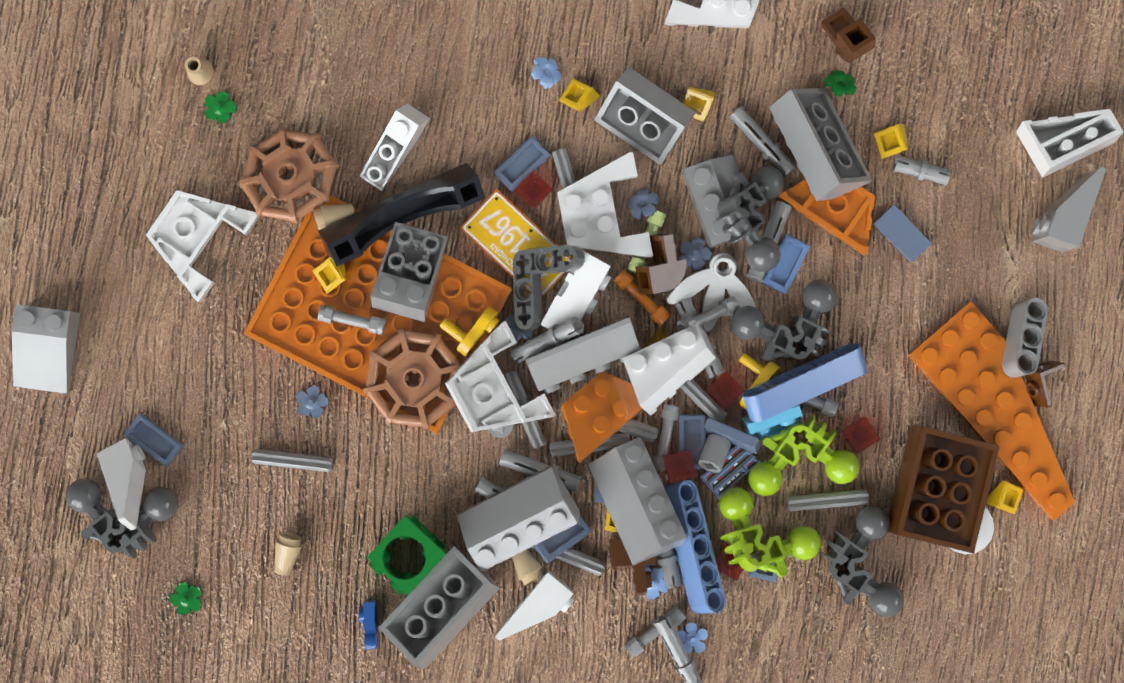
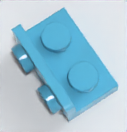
[741,405,803,441]

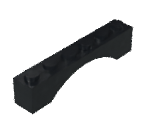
[318,163,485,267]

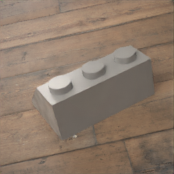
[594,67,696,165]
[682,155,761,249]

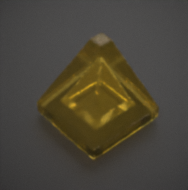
[641,327,667,350]

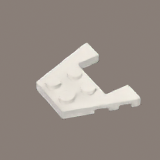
[665,0,759,28]
[557,152,653,258]
[146,190,259,303]
[445,321,556,432]

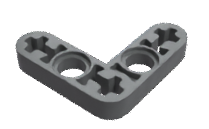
[513,245,585,330]

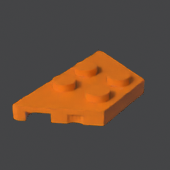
[777,179,875,256]
[561,371,644,463]

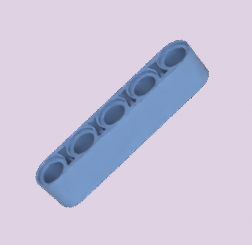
[742,343,868,422]
[664,480,726,614]

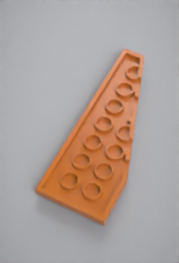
[908,301,1075,520]

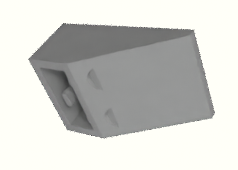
[371,222,448,322]

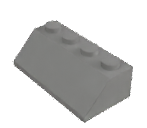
[769,88,872,201]
[526,317,640,394]
[588,437,687,565]
[457,465,580,572]
[379,546,500,669]

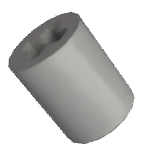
[698,434,731,473]

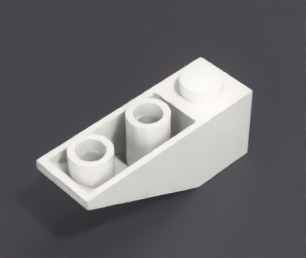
[360,103,430,191]

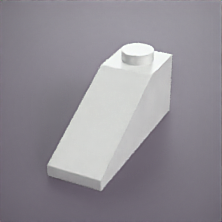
[97,438,146,530]
[495,570,574,641]

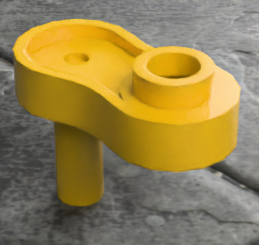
[440,306,500,356]
[739,353,781,410]

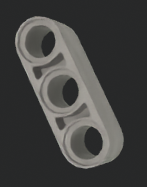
[1002,297,1048,378]

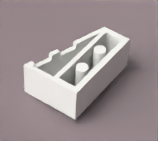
[1016,109,1124,178]
[541,251,611,341]
[622,324,716,416]

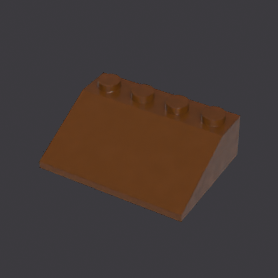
[888,425,1000,554]

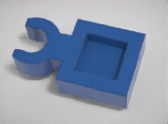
[359,599,378,649]

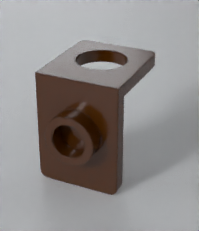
[1025,361,1066,408]

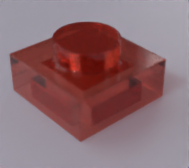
[514,170,553,210]
[705,371,745,410]
[841,416,880,454]
[662,449,697,484]
[716,542,743,581]

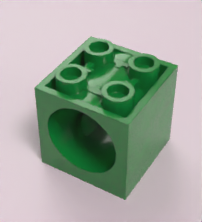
[367,513,450,596]

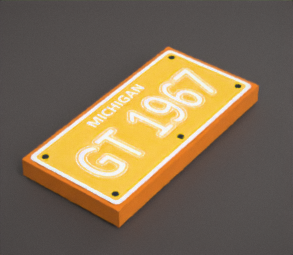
[460,188,573,299]

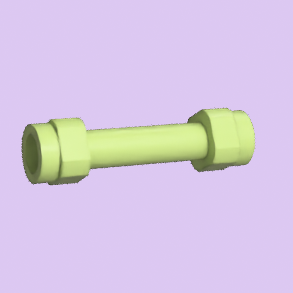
[627,211,667,274]

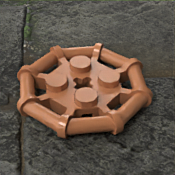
[239,127,339,224]
[363,328,463,430]

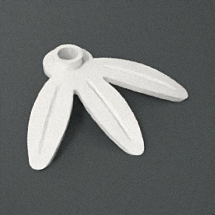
[667,253,756,332]

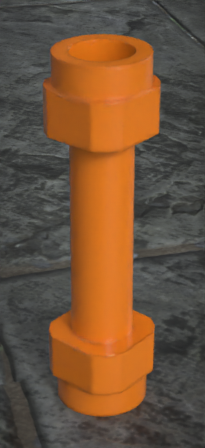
[613,269,671,327]

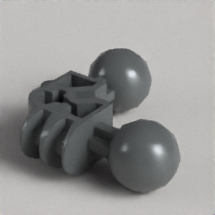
[717,166,785,272]
[731,279,837,361]
[66,478,178,559]
[820,505,904,617]

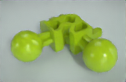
[748,414,859,496]
[719,487,821,577]

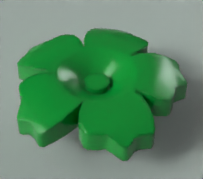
[824,70,857,97]
[204,91,237,124]
[169,582,203,616]

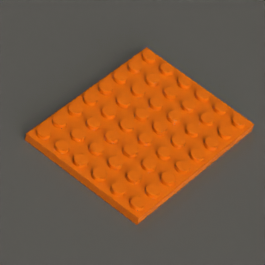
[243,195,513,434]

